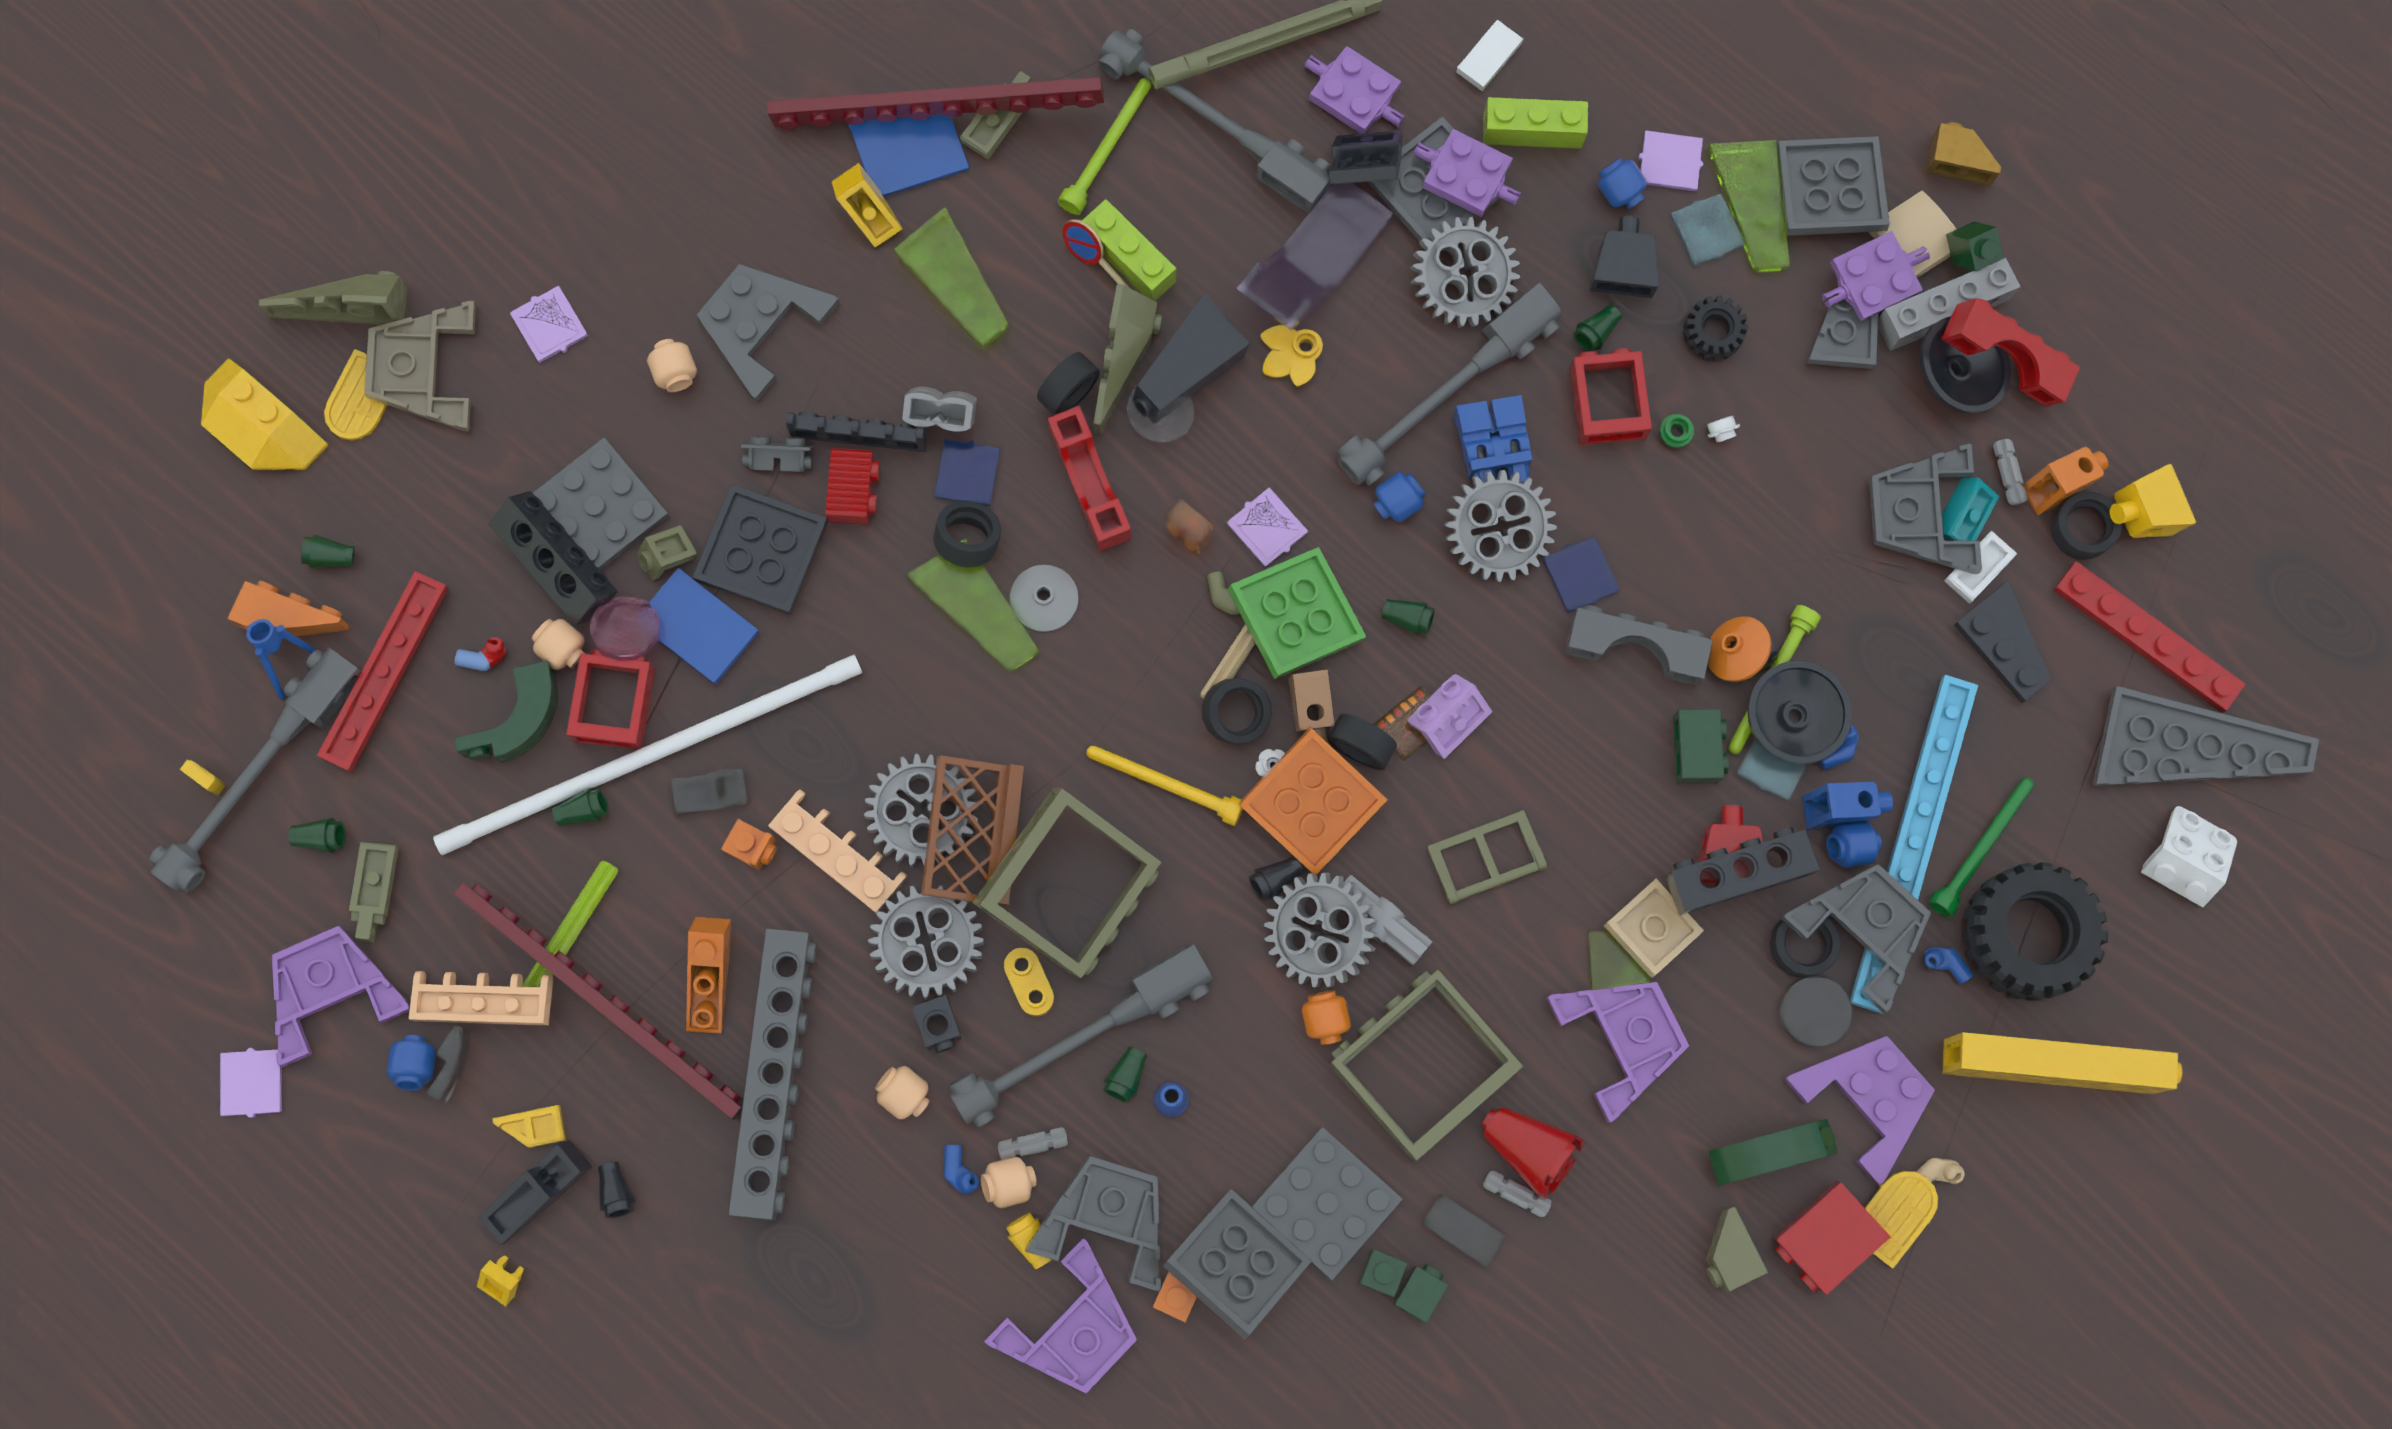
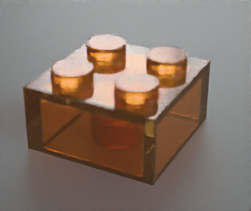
[1167,500,1214,553]

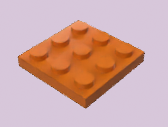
[1238,727,1388,875]

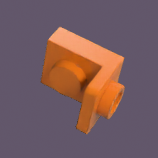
[721,819,777,871]
[1153,1272,1197,1323]

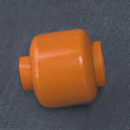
[1301,990,1351,1045]

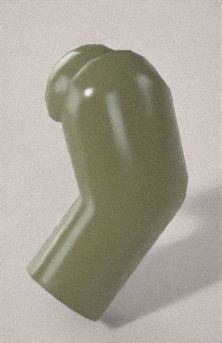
[1206,571,1240,615]

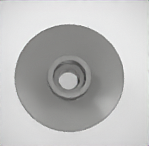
[1010,565,1078,632]

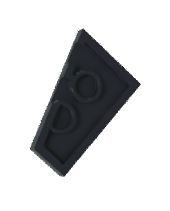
[1954,581,2051,703]

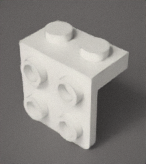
[2141,806,2237,907]

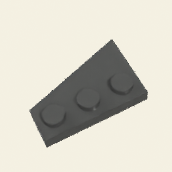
[1806,286,1878,369]

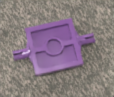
[1304,46,1405,134]
[1413,129,1521,217]
[1822,231,1930,322]

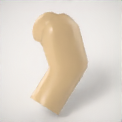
[1916,1158,1965,1184]

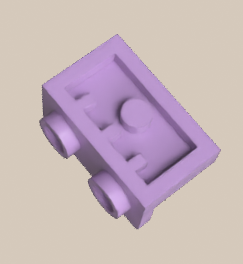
[1408,674,1492,759]

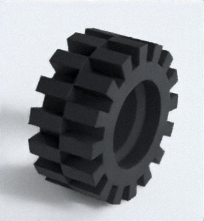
[1683,295,1748,362]

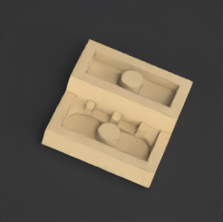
[1869,191,1956,278]

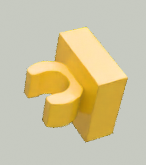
[477,1256,524,1307]

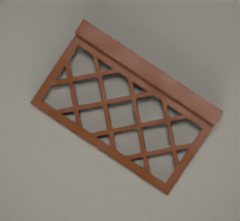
[921,755,1024,907]

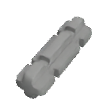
[1993,439,2028,505]
[998,1127,1068,1160]
[1483,1171,1552,1217]

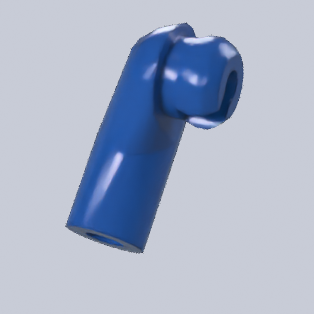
[1818,724,1859,770]
[1923,947,1974,985]
[944,1145,979,1194]

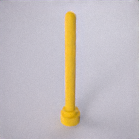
[1086,746,1243,826]

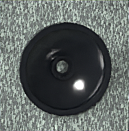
[1920,317,2011,414]
[1747,661,1852,764]

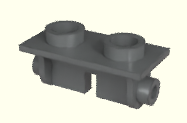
[741,435,814,472]

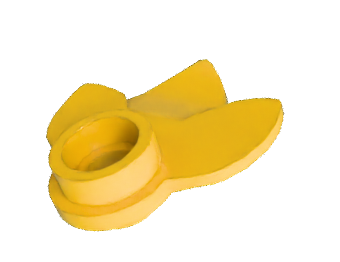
[1260,325,1323,387]

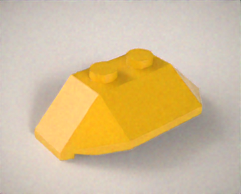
[201,358,329,470]

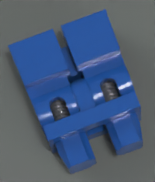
[1453,395,1532,483]

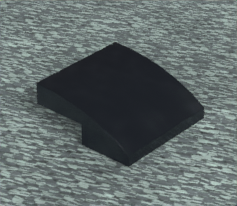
[1329,130,1403,184]

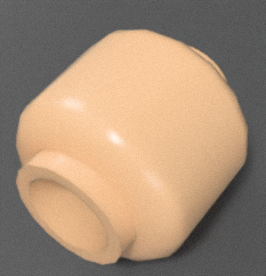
[647,339,697,392]
[532,619,585,670]
[875,1066,929,1119]
[981,1157,1036,1208]

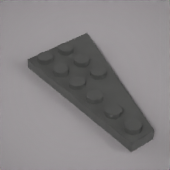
[2092,686,2319,786]

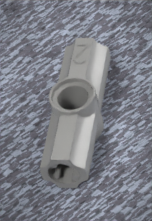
[1343,875,1432,966]

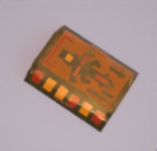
[1373,686,1432,761]

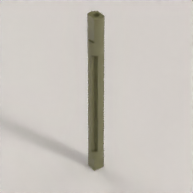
[1148,0,1382,89]

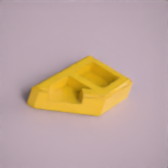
[492,1105,566,1148]

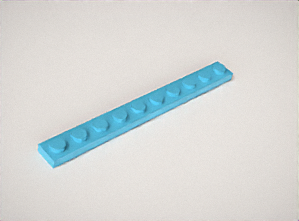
[1849,675,1978,1014]

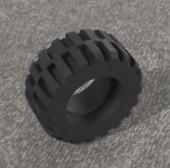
[1961,862,2108,1001]

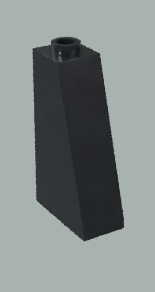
[1132,294,1250,425]

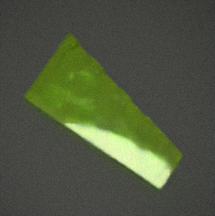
[1707,140,1790,272]
[894,207,1009,349]
[907,539,1039,672]

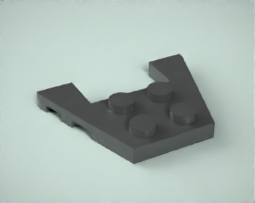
[697,264,839,402]
[1869,444,1982,574]
[1781,864,1931,1014]
[1025,1156,1161,1292]

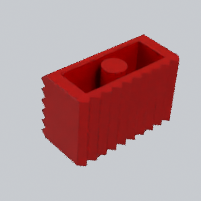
[825,448,880,525]

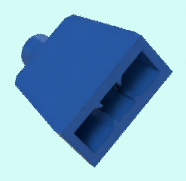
[1802,782,1893,830]

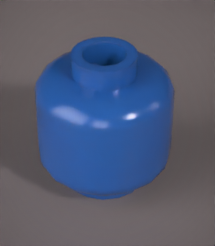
[1597,157,1648,209]
[1373,472,1426,523]
[1826,821,1882,868]
[387,1035,436,1091]

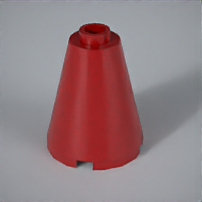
[1481,1107,1585,1200]

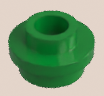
[1659,414,1694,448]

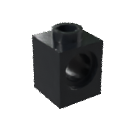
[912,995,962,1053]

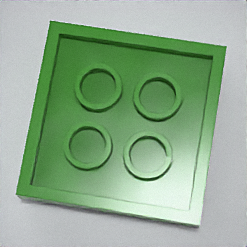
[1228,547,1366,679]

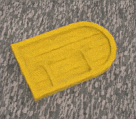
[324,349,388,441]
[1865,1171,1938,1268]

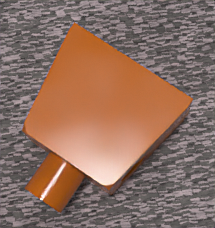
[2022,447,2109,516]

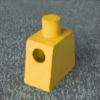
[2110,464,2196,538]

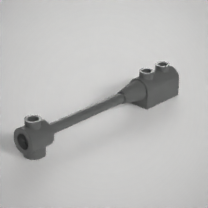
[1098,29,1332,215]
[1336,283,1562,486]
[149,647,361,893]
[949,943,1213,1127]

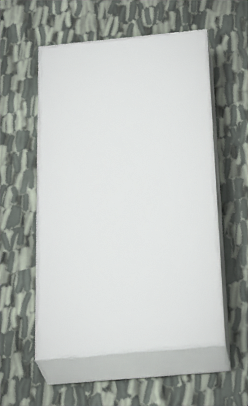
[1456,20,1523,91]
[1944,531,2017,604]

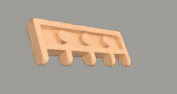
[768,789,908,913]
[409,971,553,1025]

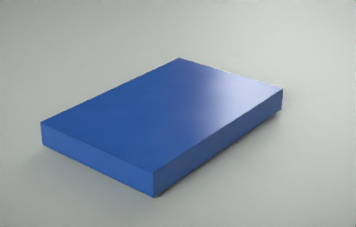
[634,568,760,685]

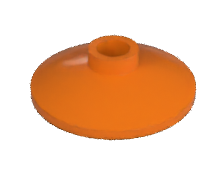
[1708,616,1772,682]

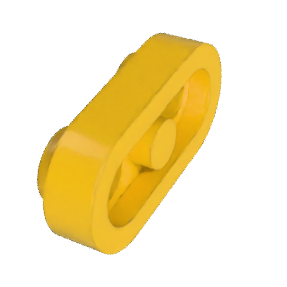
[1004,948,1054,1016]

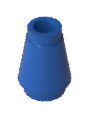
[1154,1081,1189,1117]

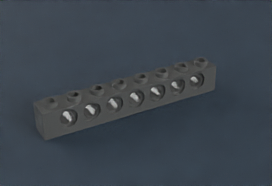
[729,928,817,1221]

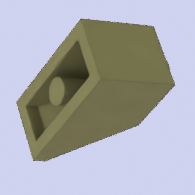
[1706,1206,1768,1292]

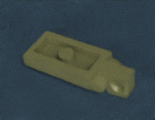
[960,71,1031,160]
[349,842,399,943]

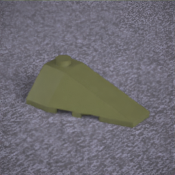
[1093,284,1163,435]

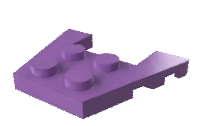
[272,926,410,1067]
[1546,982,1689,1123]
[1784,1036,1935,1186]
[984,1238,1137,1393]

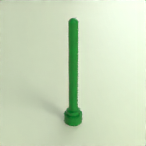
[1928,778,2034,918]

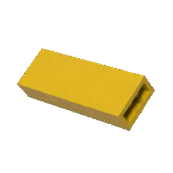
[1942,1032,2182,1094]

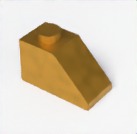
[1926,122,2001,186]

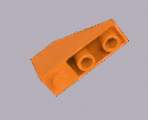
[227,581,350,636]
[686,917,731,1034]

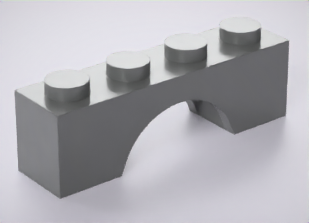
[1564,605,1713,686]

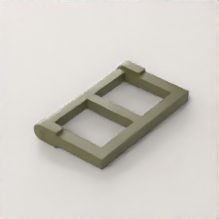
[1427,810,1547,905]

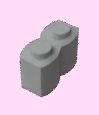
[902,387,977,431]

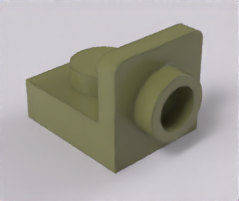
[638,525,697,581]

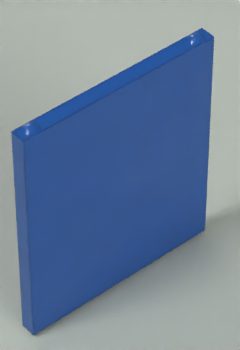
[848,115,969,197]

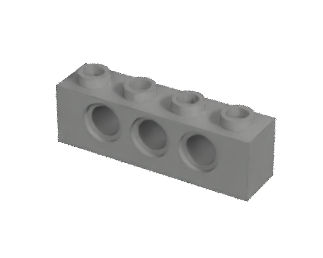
[1878,257,2021,351]

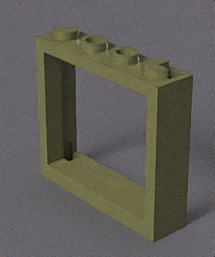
[972,787,1161,978]
[1330,970,1523,1162]

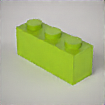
[1483,97,1588,149]
[1082,199,1176,301]

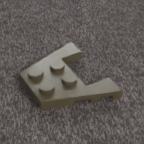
[365,301,476,432]

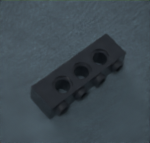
[488,491,618,626]
[1665,827,1820,916]

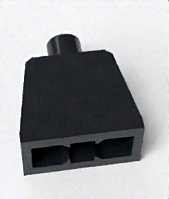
[1589,216,1659,298]

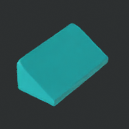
[1942,477,2000,541]

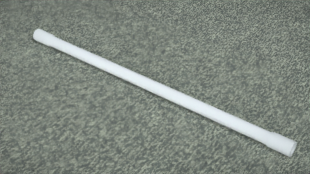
[433,654,862,855]

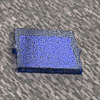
[935,440,1000,506]
[1543,537,1619,613]

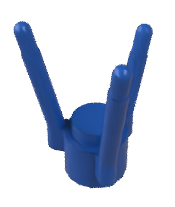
[246,619,317,700]

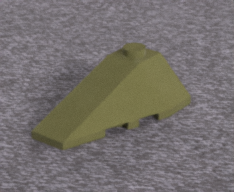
[259,271,408,325]

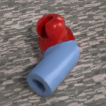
[455,637,506,671]

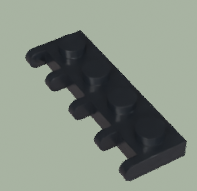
[786,412,928,452]

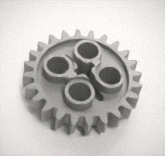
[1410,217,1520,328]
[1444,470,1557,582]
[864,754,978,868]
[1264,873,1378,987]
[868,886,984,1000]

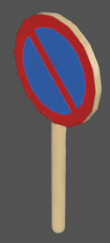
[1062,219,1130,288]

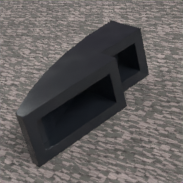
[478,1140,592,1245]

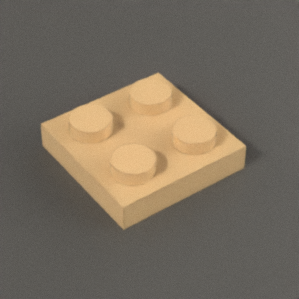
[1604,879,1704,978]

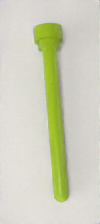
[1057,78,1151,215]
[1728,605,1821,754]

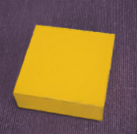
[180,759,225,796]

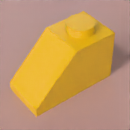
[832,163,902,248]

